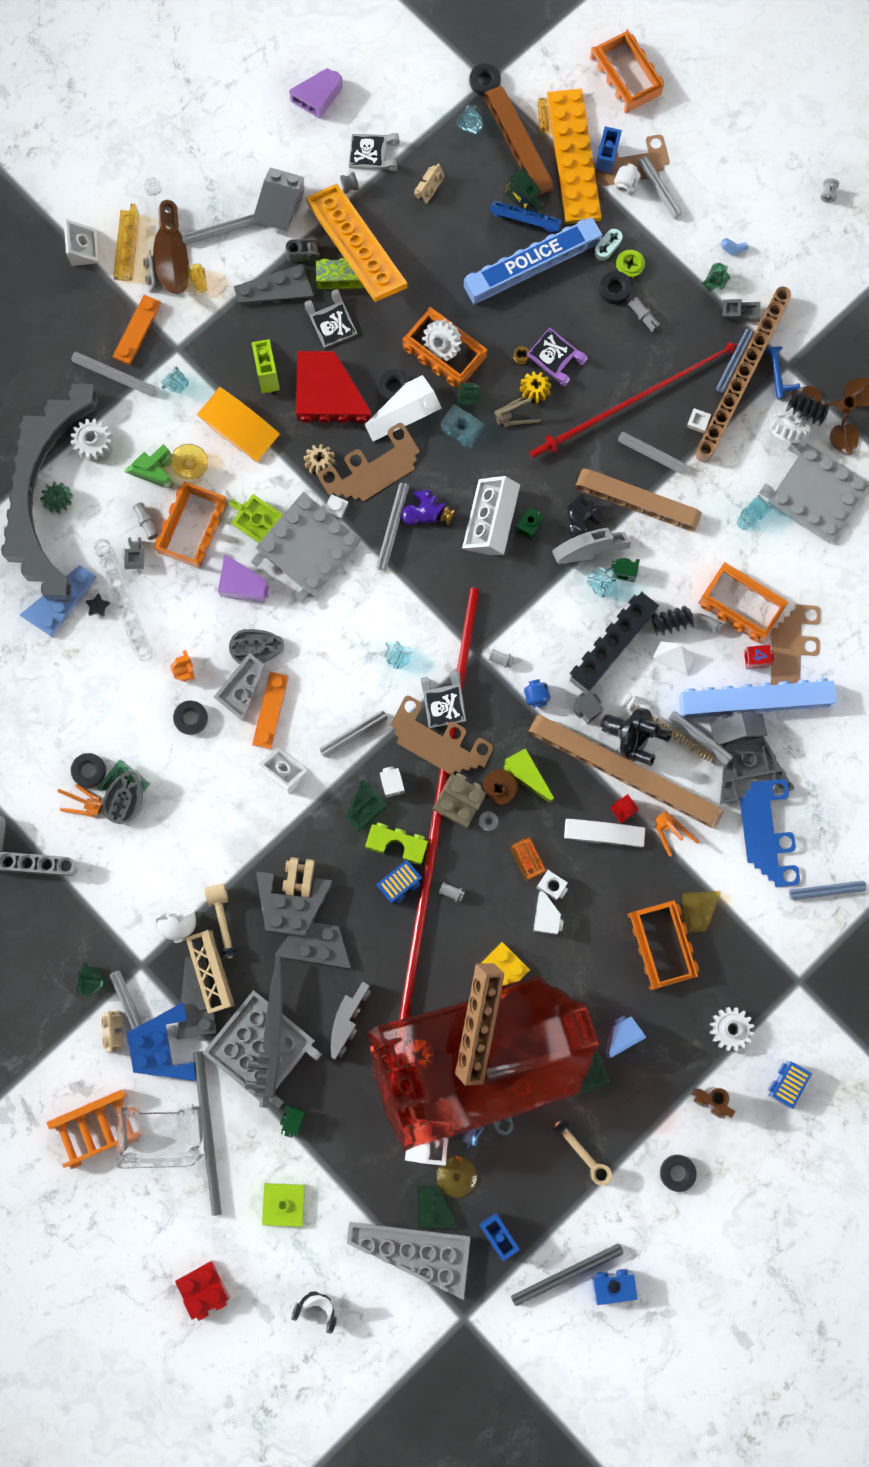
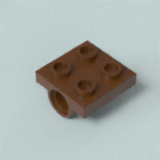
[690,1087,736,1119]

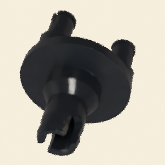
[600,707,672,766]

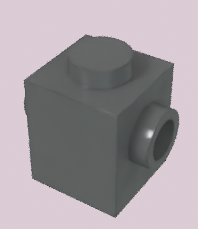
[573,692,604,724]

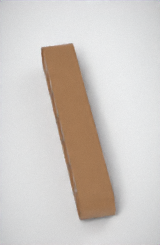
[575,469,702,532]

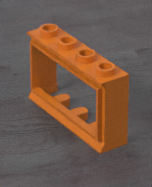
[590,29,664,113]
[402,307,487,389]
[154,481,228,569]
[698,562,789,643]
[627,900,699,990]

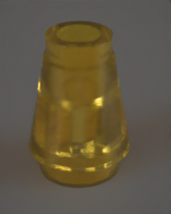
[188,263,208,293]

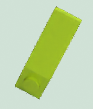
[252,339,280,394]
[503,749,554,803]

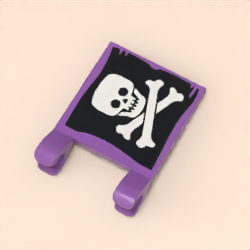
[527,327,588,387]

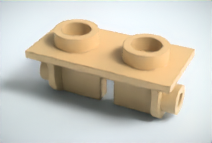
[414,164,445,204]
[101,1010,124,1052]

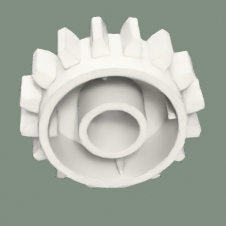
[422,319,462,361]
[769,412,811,443]
[71,419,113,460]
[710,1007,754,1051]

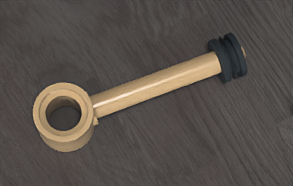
[204,883,238,958]
[552,1119,612,1185]

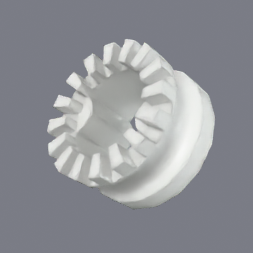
[621,692,637,711]

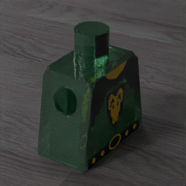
[503,167,544,213]

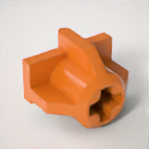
[170,650,196,682]

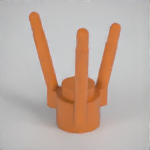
[57,784,102,818]
[654,811,699,857]

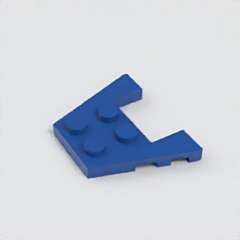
[127,1002,196,1081]

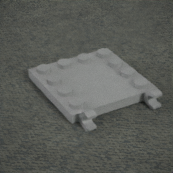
[759,442,869,544]
[251,492,361,603]
[203,990,322,1108]

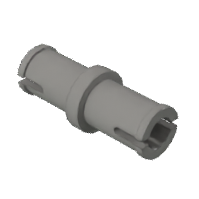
[628,297,661,332]
[133,502,159,540]

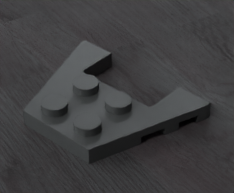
[720,737,795,805]
[257,872,333,937]

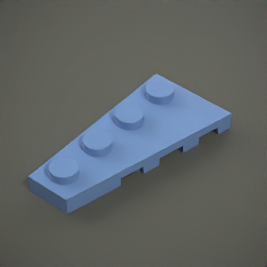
[20,565,96,637]

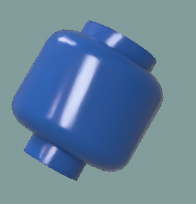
[524,679,551,708]

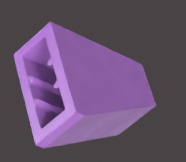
[289,68,343,119]
[218,555,270,603]

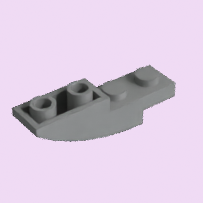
[553,528,631,564]
[331,982,371,1059]

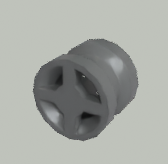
[340,172,359,194]

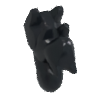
[567,493,602,538]

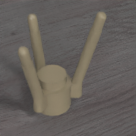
[494,397,541,428]

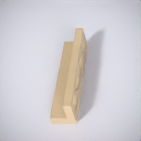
[186,930,235,1014]

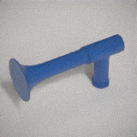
[764,346,800,400]

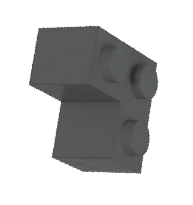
[710,711,768,746]

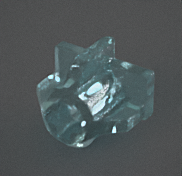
[456,105,483,134]
[161,366,189,393]
[587,567,617,598]
[385,641,415,670]

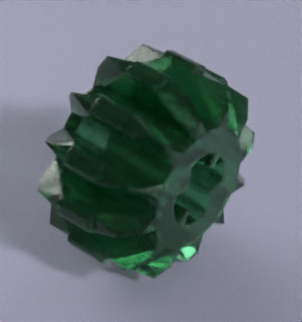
[40,481,73,514]

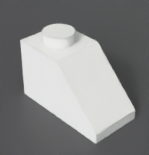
[533,891,563,935]

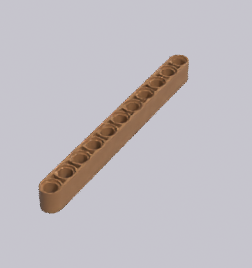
[696,286,791,462]
[528,715,724,829]

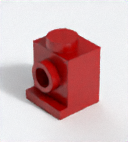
[610,794,639,823]

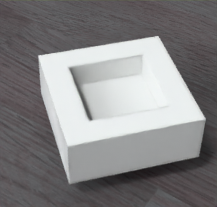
[687,408,711,433]
[324,494,348,520]

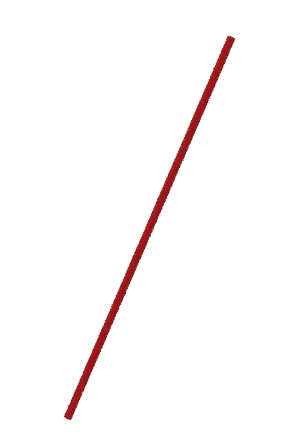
[385,588,479,1103]

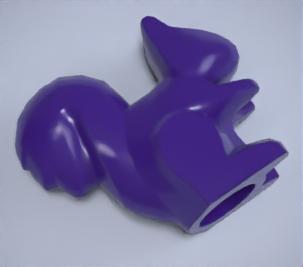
[401,490,445,525]

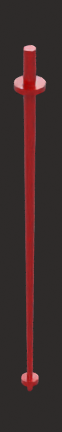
[529,342,738,459]

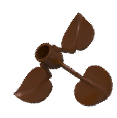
[791,377,869,455]

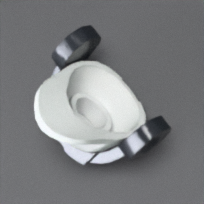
[291,1291,337,1334]

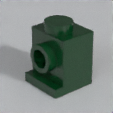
[515,509,543,541]
[610,558,640,582]
[280,1105,306,1138]

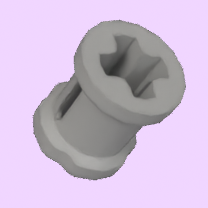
[820,178,840,203]

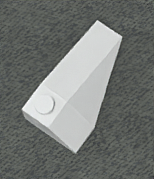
[365,375,441,441]

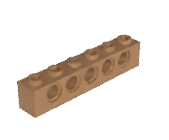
[455,963,505,1086]

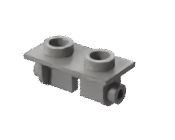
[143,250,164,292]

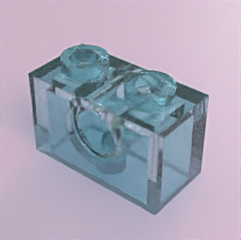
[441,404,484,448]

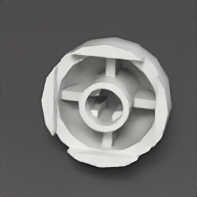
[155,908,196,943]

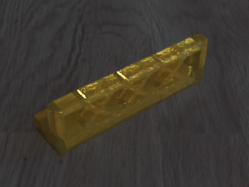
[113,204,139,281]

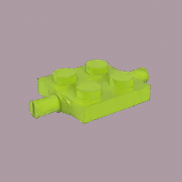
[229,494,283,544]

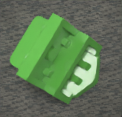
[124,444,174,488]

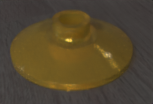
[171,444,208,480]
[437,1156,477,1197]

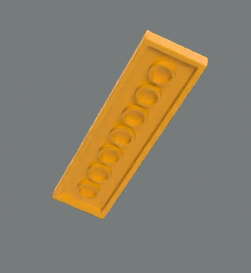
[547,88,602,225]
[305,184,407,302]

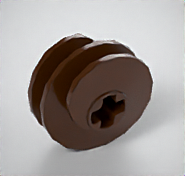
[483,769,518,804]

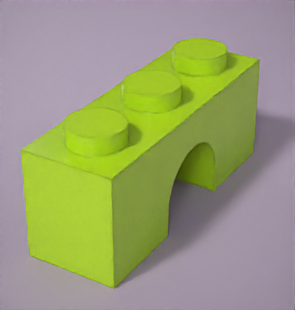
[365,823,428,866]

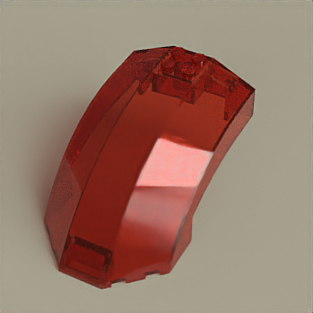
[368,976,599,1152]

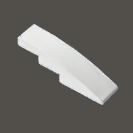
[564,819,645,848]

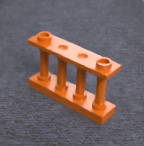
[46,1089,143,1169]

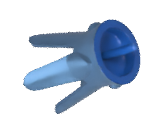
[461,1117,486,1149]

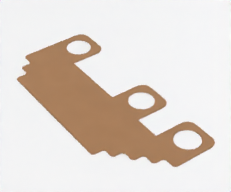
[593,134,670,186]
[318,423,419,501]
[771,604,821,685]
[391,695,493,775]

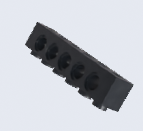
[569,591,659,694]

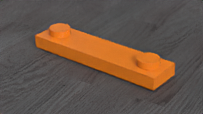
[112,294,161,366]
[252,672,289,750]

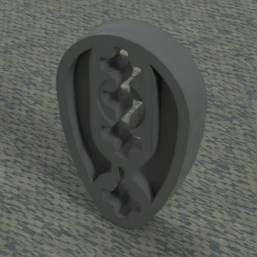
[229,629,285,664]
[102,769,143,824]

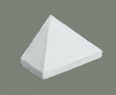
[653,641,695,675]

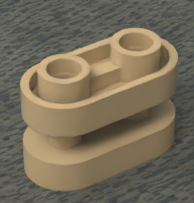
[282,857,315,898]

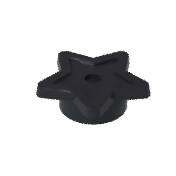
[86,593,110,617]

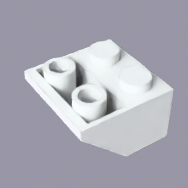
[405,1119,449,1166]

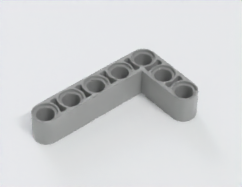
[0,815,78,876]

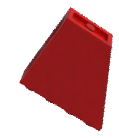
[296,351,371,423]

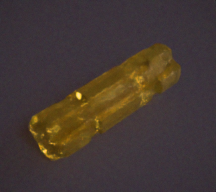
[537,97,549,133]

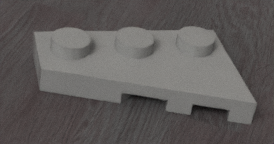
[214,653,265,721]

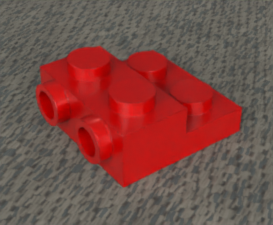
[175,1260,230,1321]

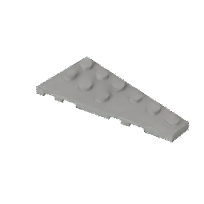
[347,1222,470,1300]

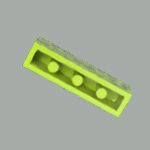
[316,258,365,289]

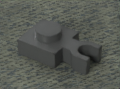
[124,537,145,569]

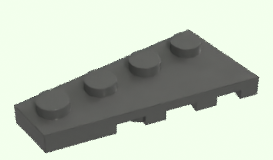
[233,264,314,305]
[177,955,217,1040]

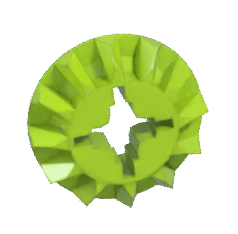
[616,250,645,278]

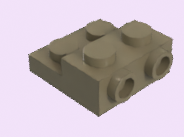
[432,773,486,828]

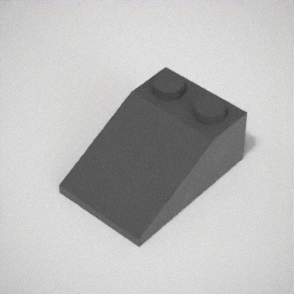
[252,167,304,231]

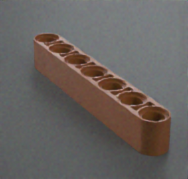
[484,86,553,196]

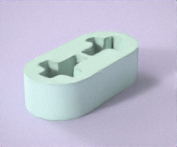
[594,229,622,261]

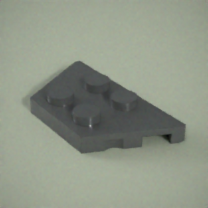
[275,922,350,969]

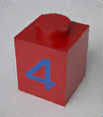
[744,645,774,669]

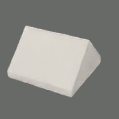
[64,219,99,266]
[257,748,308,794]

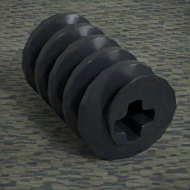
[786,391,829,426]
[652,605,694,636]

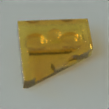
[682,891,721,933]

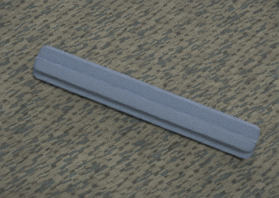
[716,329,754,394]
[789,880,866,900]

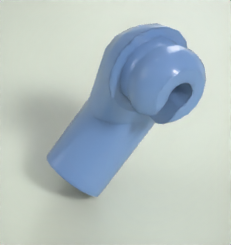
[721,238,748,255]

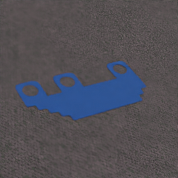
[739,779,800,887]

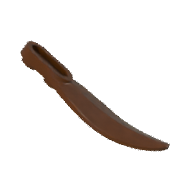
[153,200,189,294]

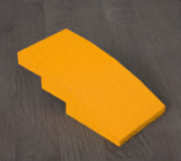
[196,387,280,462]

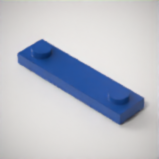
[489,201,562,232]

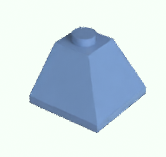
[605,1015,646,1058]

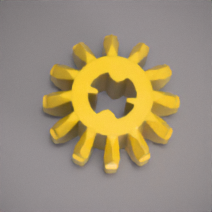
[520,371,551,404]

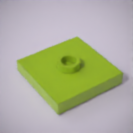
[262,1183,305,1227]

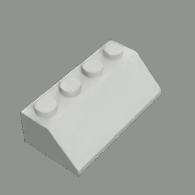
[462,476,520,556]

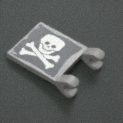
[349,133,400,172]
[305,289,357,348]
[420,671,466,728]

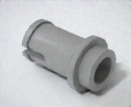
[697,614,723,633]
[489,649,514,668]
[439,882,465,902]

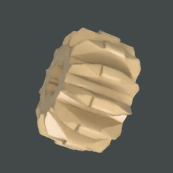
[304,444,336,476]

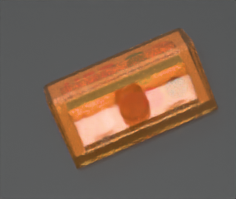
[509,837,547,881]

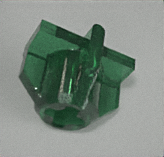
[702,262,731,292]
[457,382,480,405]
[76,962,103,996]

